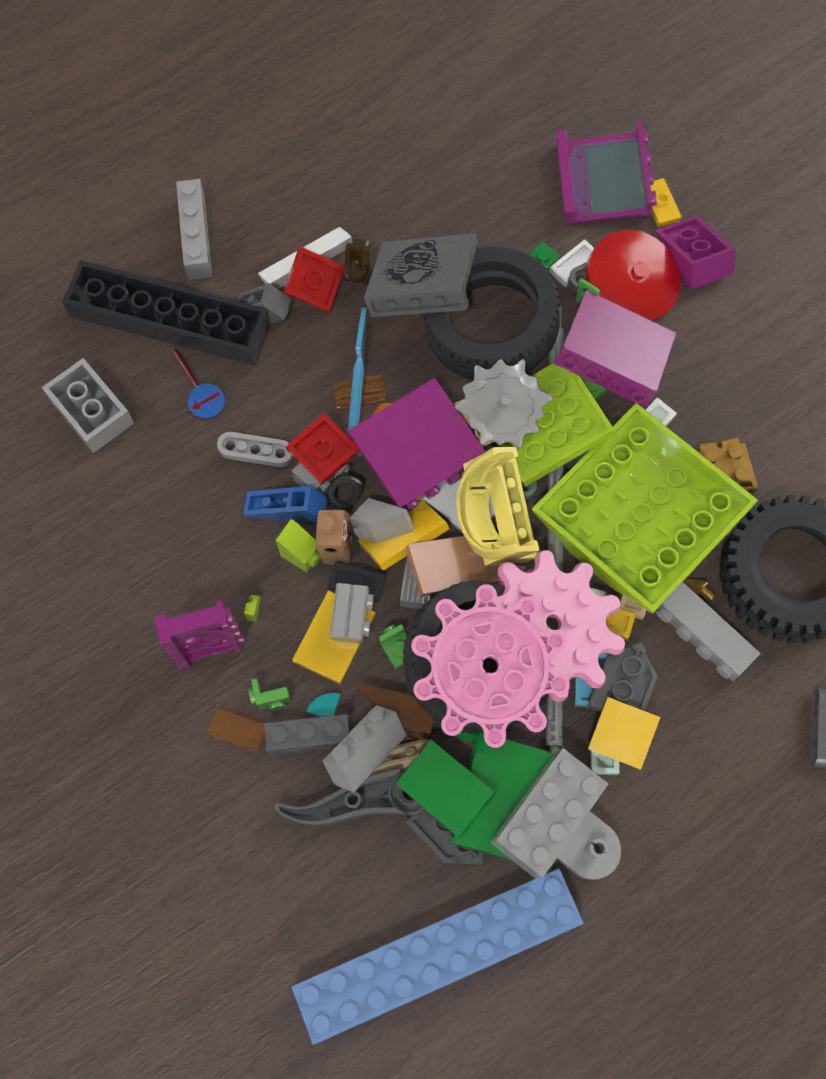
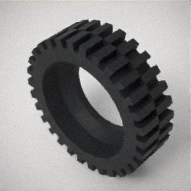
[719,495,826,643]

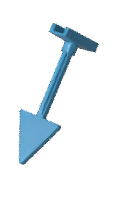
[345,308,367,456]

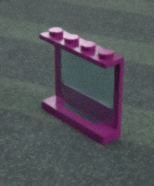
[556,121,656,226]

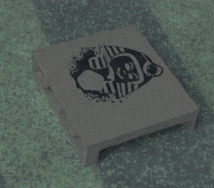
[364,233,480,317]

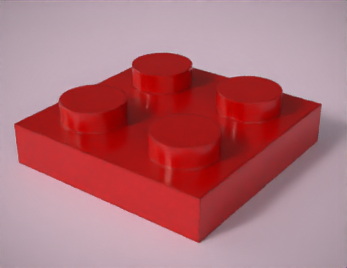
[283,246,345,313]
[286,413,360,485]

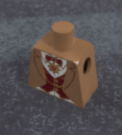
[316,510,353,565]

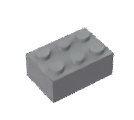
[42,358,134,453]

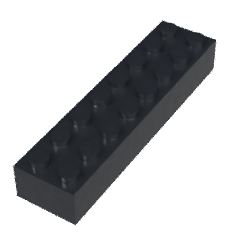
[62,260,270,366]

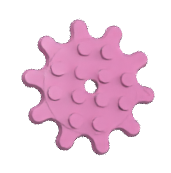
[497,550,625,702]
[411,584,570,748]

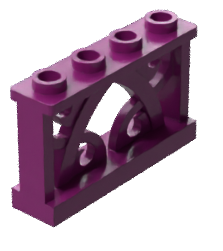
[154,600,245,670]

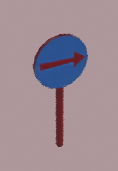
[173,349,225,419]

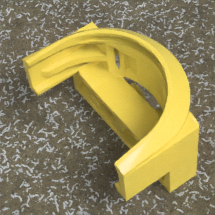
[456,447,539,566]

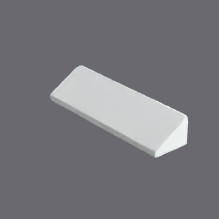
[258,227,352,289]

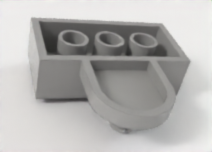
[490,748,621,880]

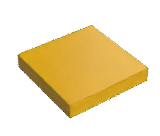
[588,697,660,770]

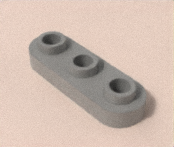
[217,432,293,467]

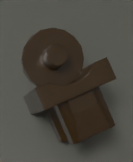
[344,238,371,285]

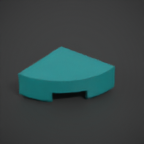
[306,693,341,717]

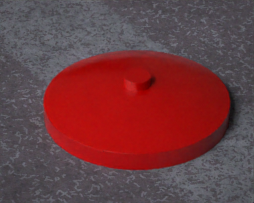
[585,230,681,322]

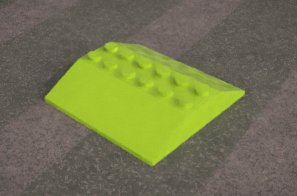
[532,403,758,614]

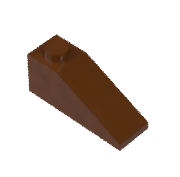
[357,682,434,740]

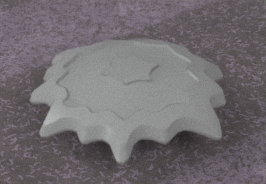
[455,359,552,449]

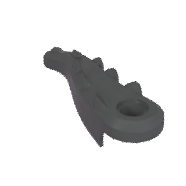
[274,769,425,826]

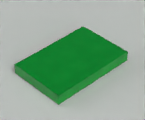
[396,740,496,839]

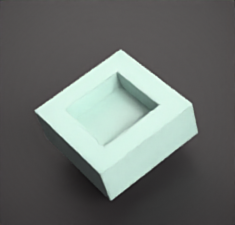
[590,750,619,775]

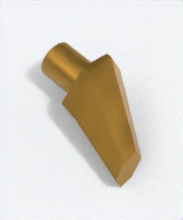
[683,579,716,602]

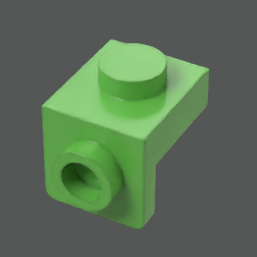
[248,678,291,711]

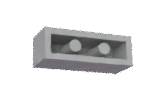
[323,705,406,793]

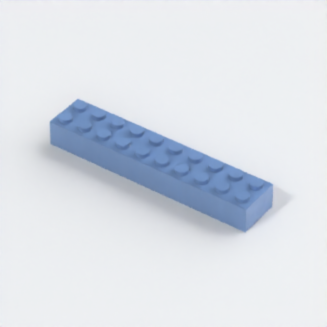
[292,869,584,1045]

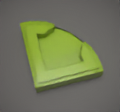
[244,595,262,622]

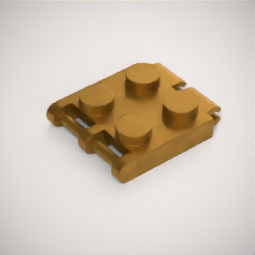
[697,437,758,493]

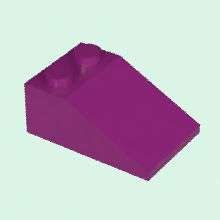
[655,216,736,289]

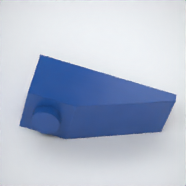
[243,486,328,523]

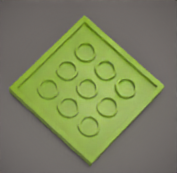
[501,363,616,487]

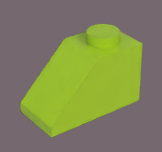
[276,519,321,572]

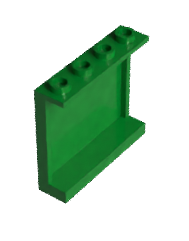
[448,732,557,871]

